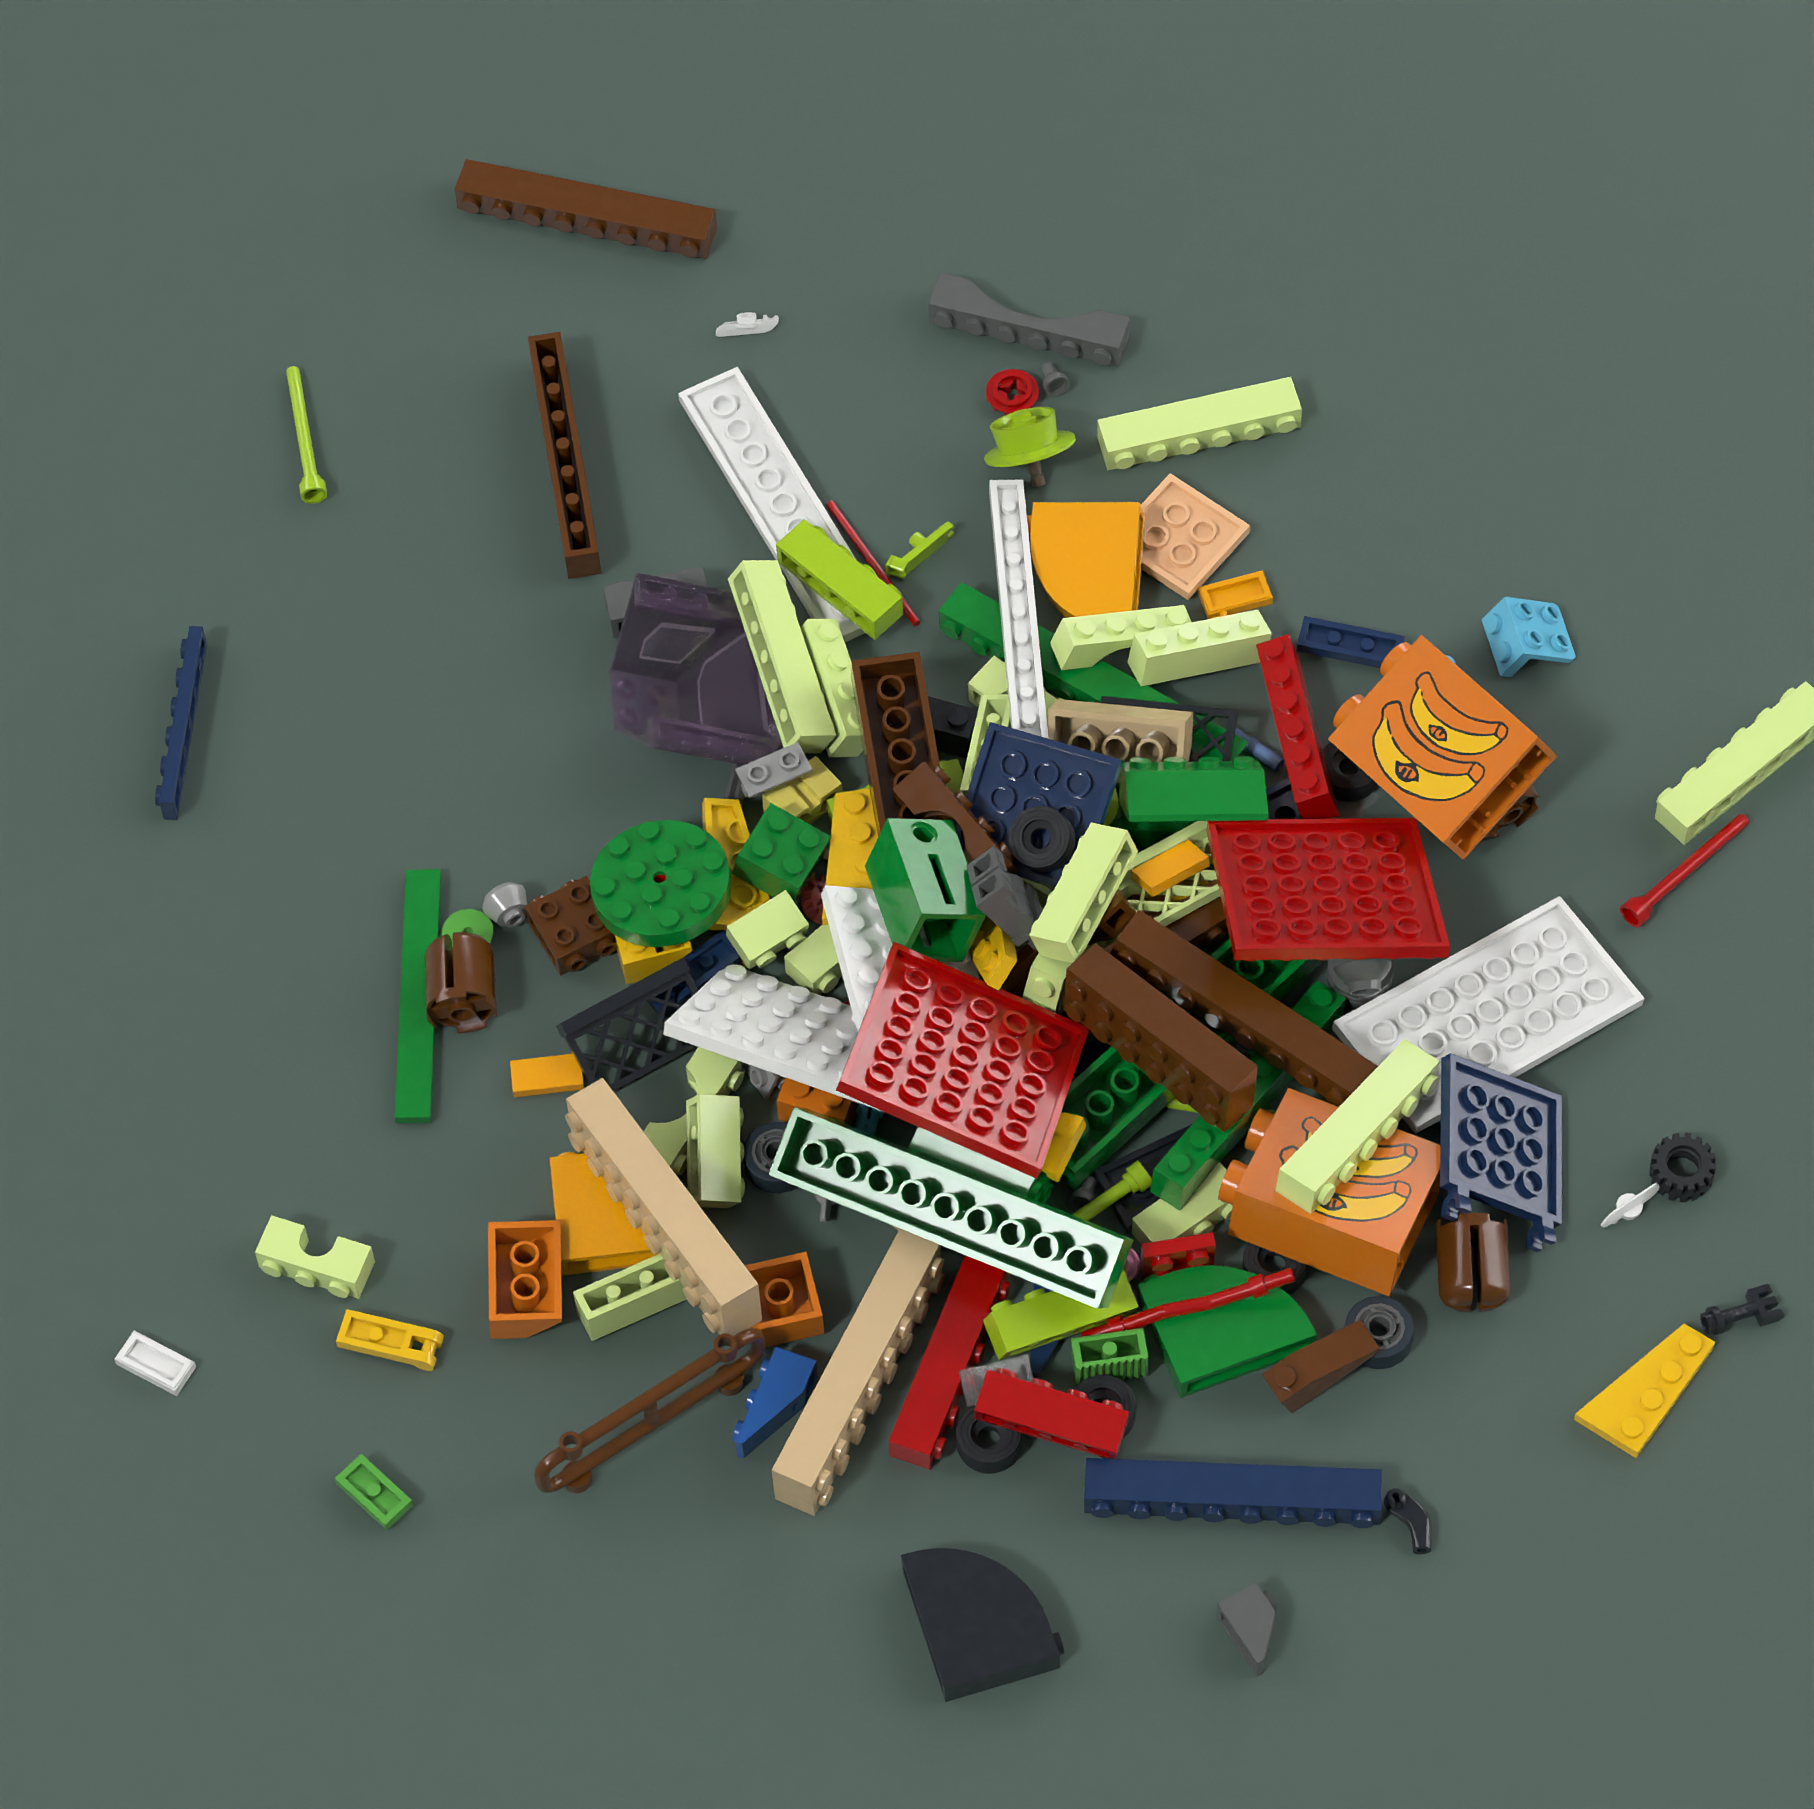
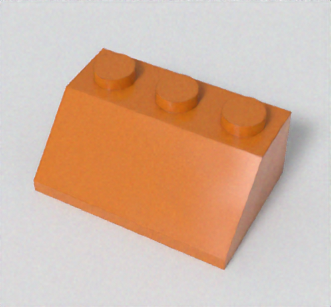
[488,1220,562,1339]

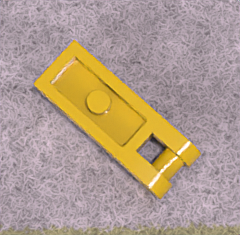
[336,1309,444,1371]

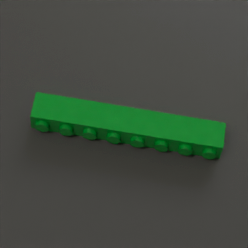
[1150,980,1346,1211]

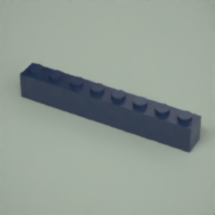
[1084,1458,1382,1528]

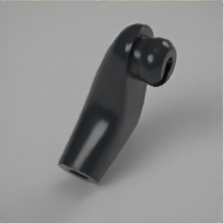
[1384,1488,1431,1554]

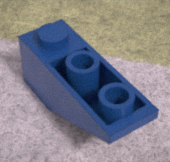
[732,1347,818,1458]

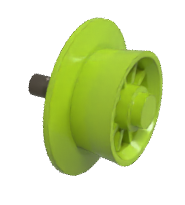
[984,407,1076,487]

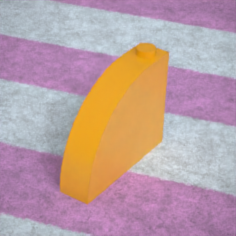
[1027,502,1145,618]
[550,1152,659,1276]

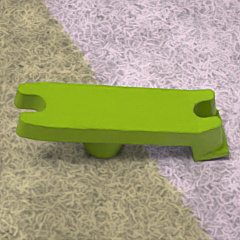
[885,521,955,579]

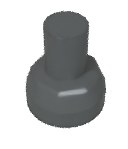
[1041,362,1070,397]
[1068,1176,1097,1212]

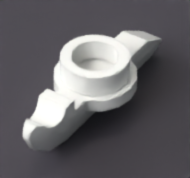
[716,312,779,337]
[1601,1182,1659,1228]

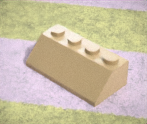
[1048,699,1193,783]

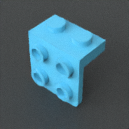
[1481,597,1575,677]

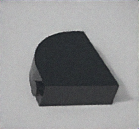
[901,1548,1065,1702]

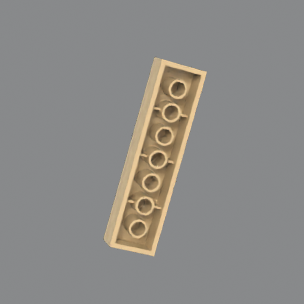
[565,1078,762,1336]
[772,1229,945,1516]

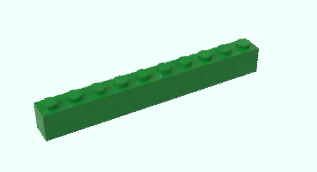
[939,582,1248,761]

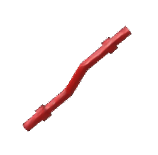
[1081,1268,1295,1337]

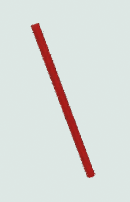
[826,500,921,627]

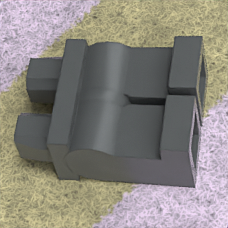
[966,846,1043,949]

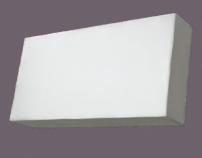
[114,1330,196,1396]

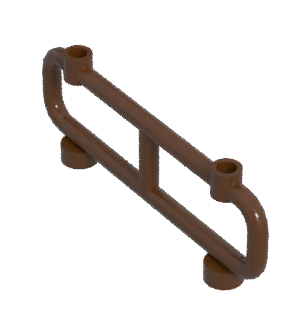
[534,1328,766,1493]

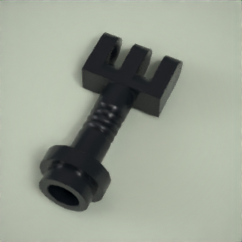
[1700,1284,1785,1335]

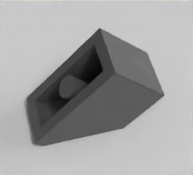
[1217,1582,1277,1677]

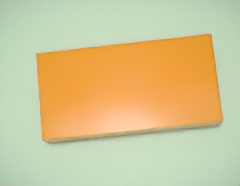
[1198,570,1273,619]
[1131,840,1210,897]
[510,1054,584,1097]

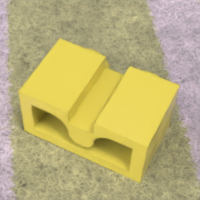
[762,756,843,824]

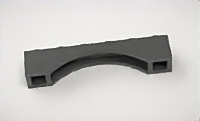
[928,272,1130,367]

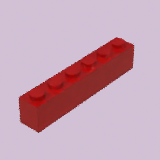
[1256,634,1339,819]
[888,1255,1011,1470]

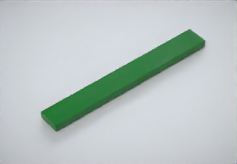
[394,869,442,1123]

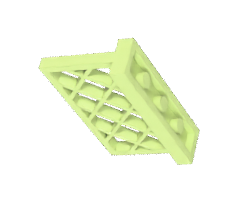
[1118,821,1220,926]

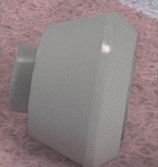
[482,882,528,927]

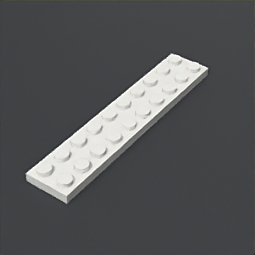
[678,367,865,642]

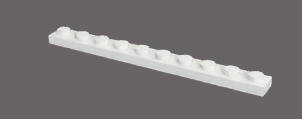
[989,480,1048,738]

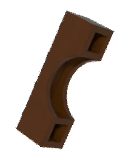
[893,761,1020,874]

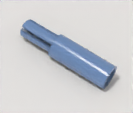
[1235,727,1285,772]

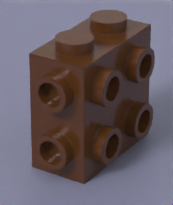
[525,876,617,976]

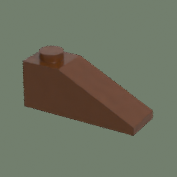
[1262,1320,1381,1413]

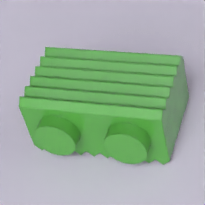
[1071,1328,1148,1385]

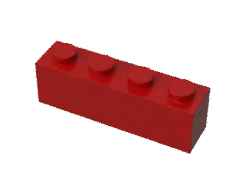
[974,1368,1129,1459]

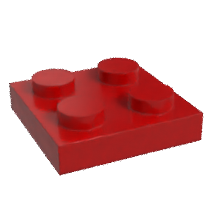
[1140,1232,1216,1281]

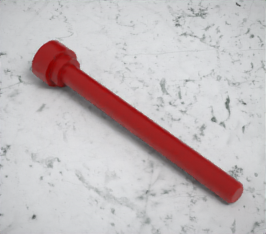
[1620,814,1749,928]

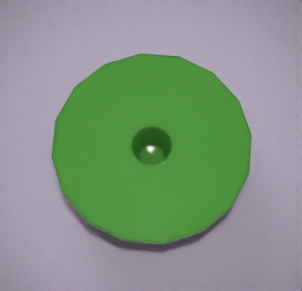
[442,909,494,948]

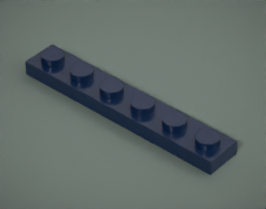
[155,626,207,820]

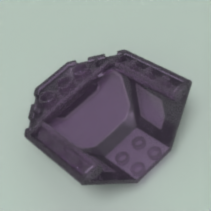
[609,573,784,765]

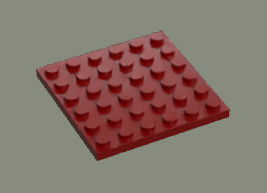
[1206,818,1450,961]
[836,942,1089,1179]

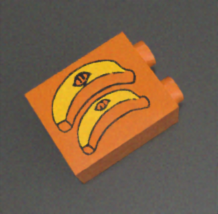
[1328,635,1557,860]
[1218,1088,1441,1297]

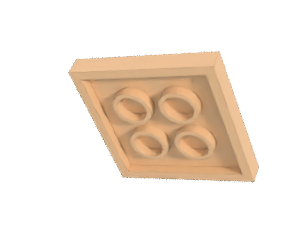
[1141,473,1250,600]

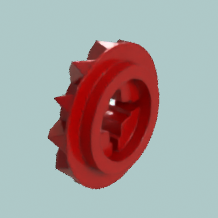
[986,369,1039,415]

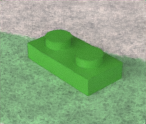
[335,1454,413,1530]

